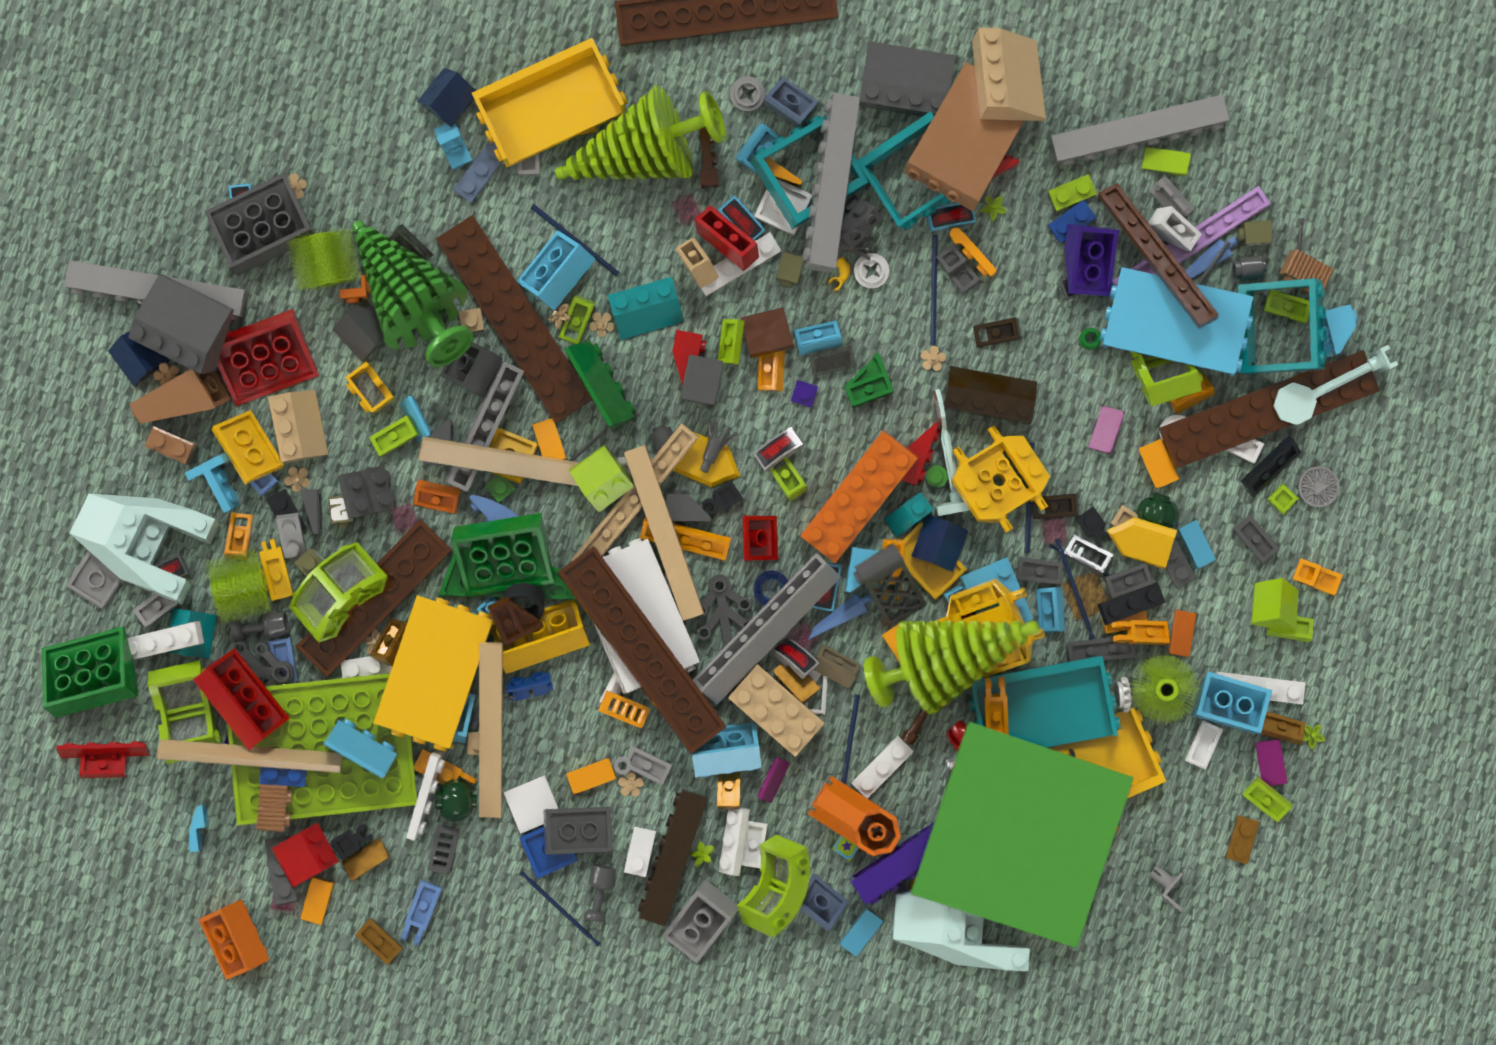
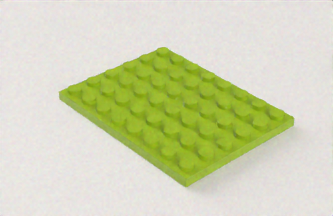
[227,673,417,825]

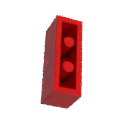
[695,205,759,271]

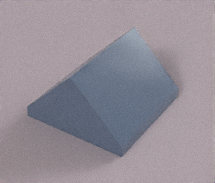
[763,77,819,128]
[800,874,849,931]

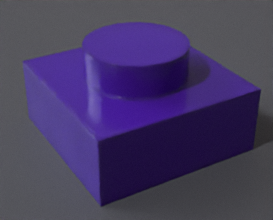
[791,380,818,408]

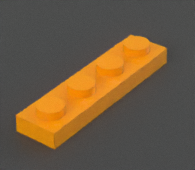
[640,516,731,561]

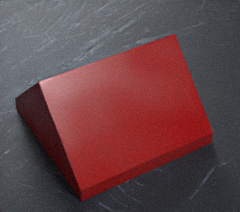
[742,516,778,561]

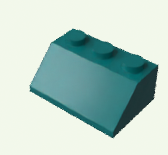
[608,276,684,340]

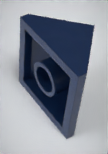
[417,68,476,128]
[108,331,170,386]
[911,515,968,572]

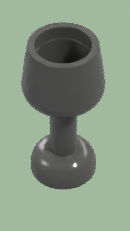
[231,612,289,643]
[583,864,616,922]

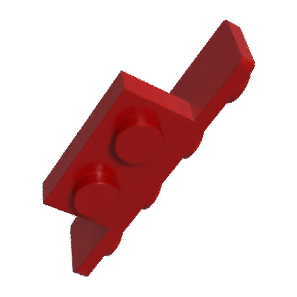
[56,741,150,778]

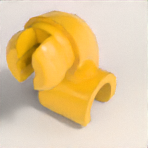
[828,257,851,292]

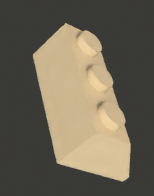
[268,390,329,464]

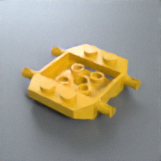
[951,425,1050,533]
[936,578,1045,677]

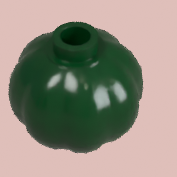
[1137,493,1179,528]
[435,780,477,822]

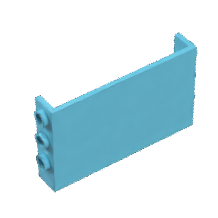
[1099,267,1253,377]

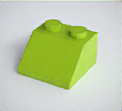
[569,444,634,512]

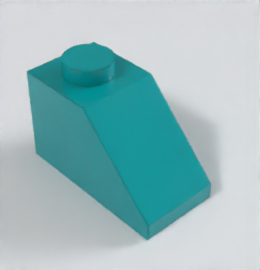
[884,492,934,537]

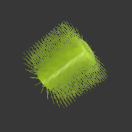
[287,229,361,291]
[206,549,272,624]
[1130,655,1200,722]

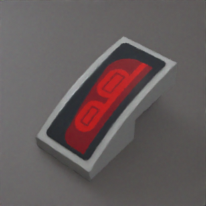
[753,427,805,471]
[771,637,820,680]

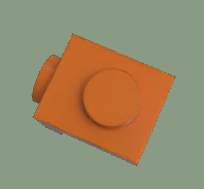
[339,275,370,304]

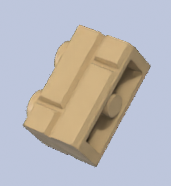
[676,238,719,288]

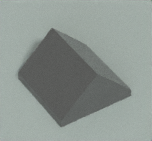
[333,300,385,362]
[680,355,723,407]

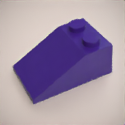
[1065,224,1119,296]

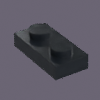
[266,489,307,530]

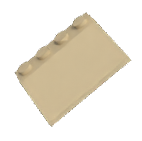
[972,27,1046,121]

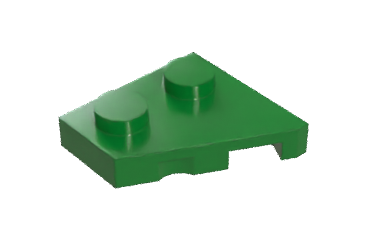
[845,353,894,408]

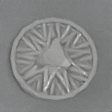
[1298,466,1340,508]

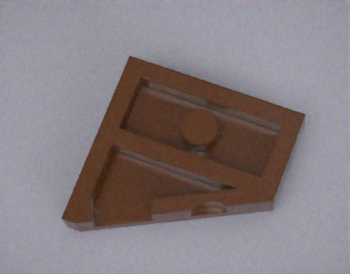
[487,597,544,646]

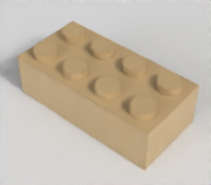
[728,664,825,757]

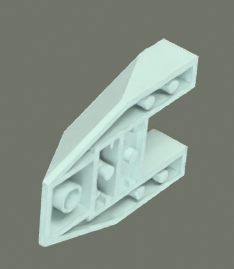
[70,494,220,605]
[893,889,1030,971]

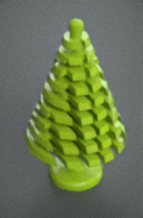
[555,85,727,180]
[864,621,1039,715]

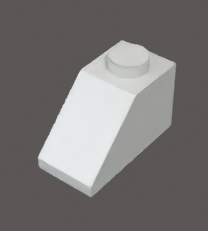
[1148,206,1202,251]
[624,826,656,877]

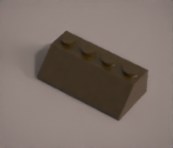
[943,366,1037,425]

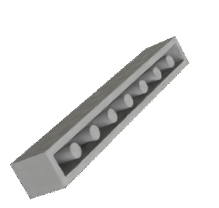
[802,92,860,273]
[1049,95,1229,167]
[65,260,248,321]
[693,553,841,705]

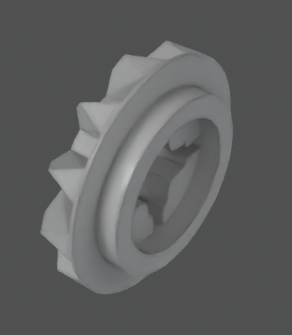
[730,76,765,112]

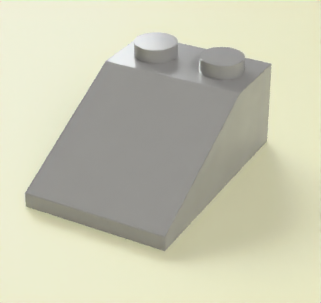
[662,880,738,963]

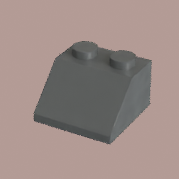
[440,342,503,398]

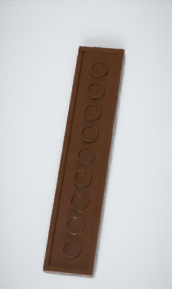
[614,0,838,47]
[436,215,593,424]
[1159,350,1380,469]
[557,546,727,754]

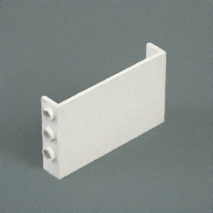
[594,538,700,694]

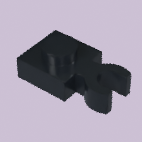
[702,480,743,516]
[1075,506,1112,547]
[330,824,373,860]

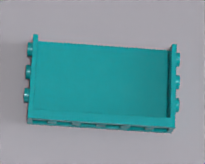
[969,655,1121,747]

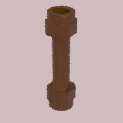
[902,708,928,745]

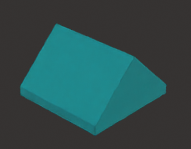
[169,608,217,659]

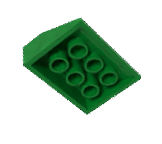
[564,340,636,432]
[451,513,554,597]
[42,626,138,718]

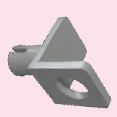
[1149,865,1184,912]

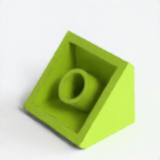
[1251,578,1299,632]

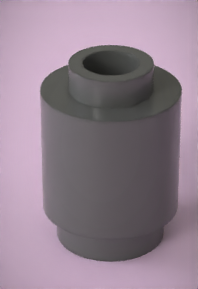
[1232,256,1267,280]
[650,424,673,453]

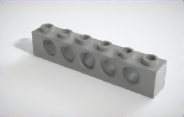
[445,361,524,492]

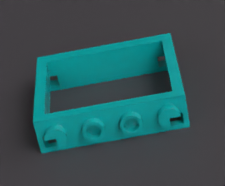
[857,111,951,230]
[750,115,869,230]
[1238,278,1327,375]

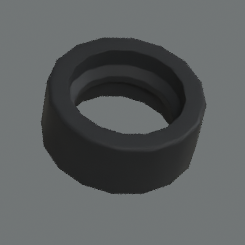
[503,583,545,619]

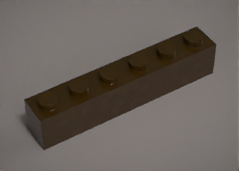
[637,789,708,926]

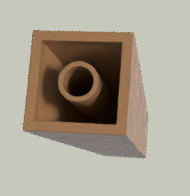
[129,369,232,424]

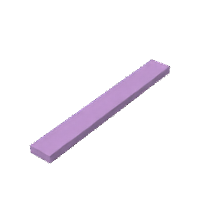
[1112,186,1271,286]

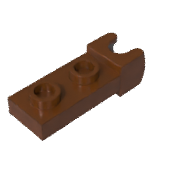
[700,127,719,189]

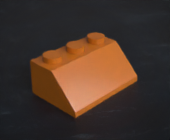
[198,899,270,980]

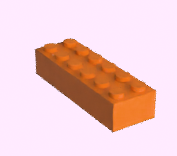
[800,430,919,563]

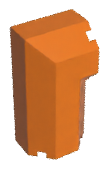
[807,775,901,856]

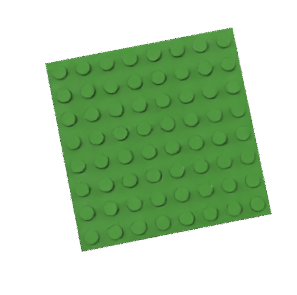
[910,721,1134,948]

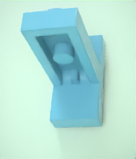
[434,123,473,170]
[185,452,240,513]

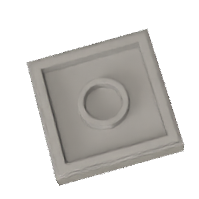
[66,550,123,610]

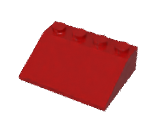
[217,309,319,406]

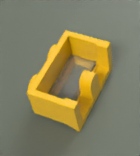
[345,361,396,414]

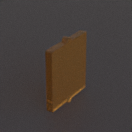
[1062,572,1107,620]

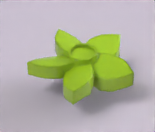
[981,196,1007,221]
[1303,724,1325,750]
[689,841,714,867]

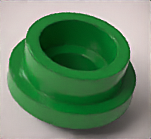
[1079,328,1101,350]

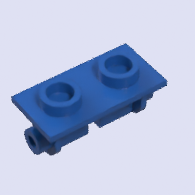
[507,672,554,701]

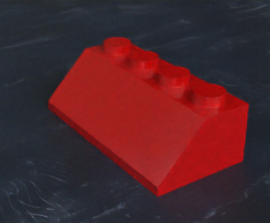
[193,648,290,750]

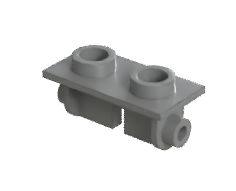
[1149,176,1194,217]

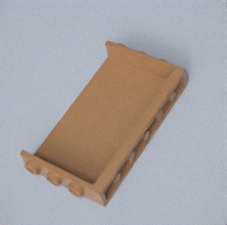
[903,62,1024,211]

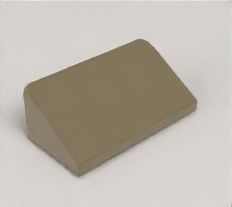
[815,645,861,688]

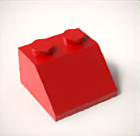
[271,822,339,887]

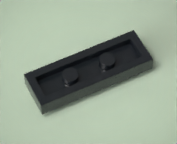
[1241,436,1301,497]
[1097,582,1166,625]

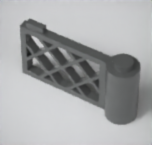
[853,543,926,627]

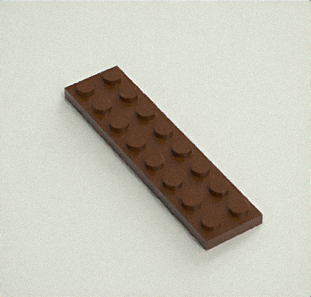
[295,519,453,677]

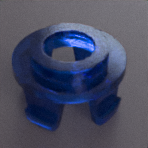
[753,570,788,606]

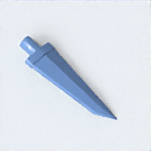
[1186,237,1238,279]
[808,593,873,640]

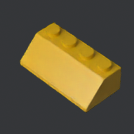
[491,599,590,674]

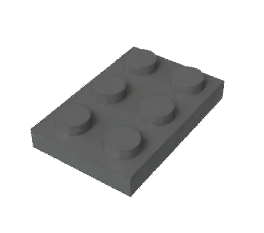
[543,807,613,855]

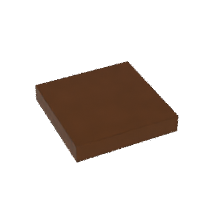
[740,307,794,358]

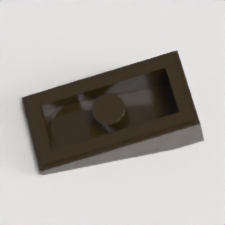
[973,317,1022,348]
[1032,494,1079,519]

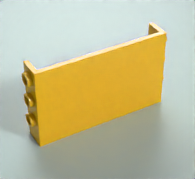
[472,38,628,168]
[374,595,495,752]
[1046,707,1166,798]

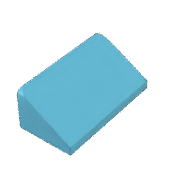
[735,123,779,173]
[794,320,843,355]
[400,395,432,443]
[1177,520,1216,569]
[1036,587,1065,633]
[839,908,884,957]

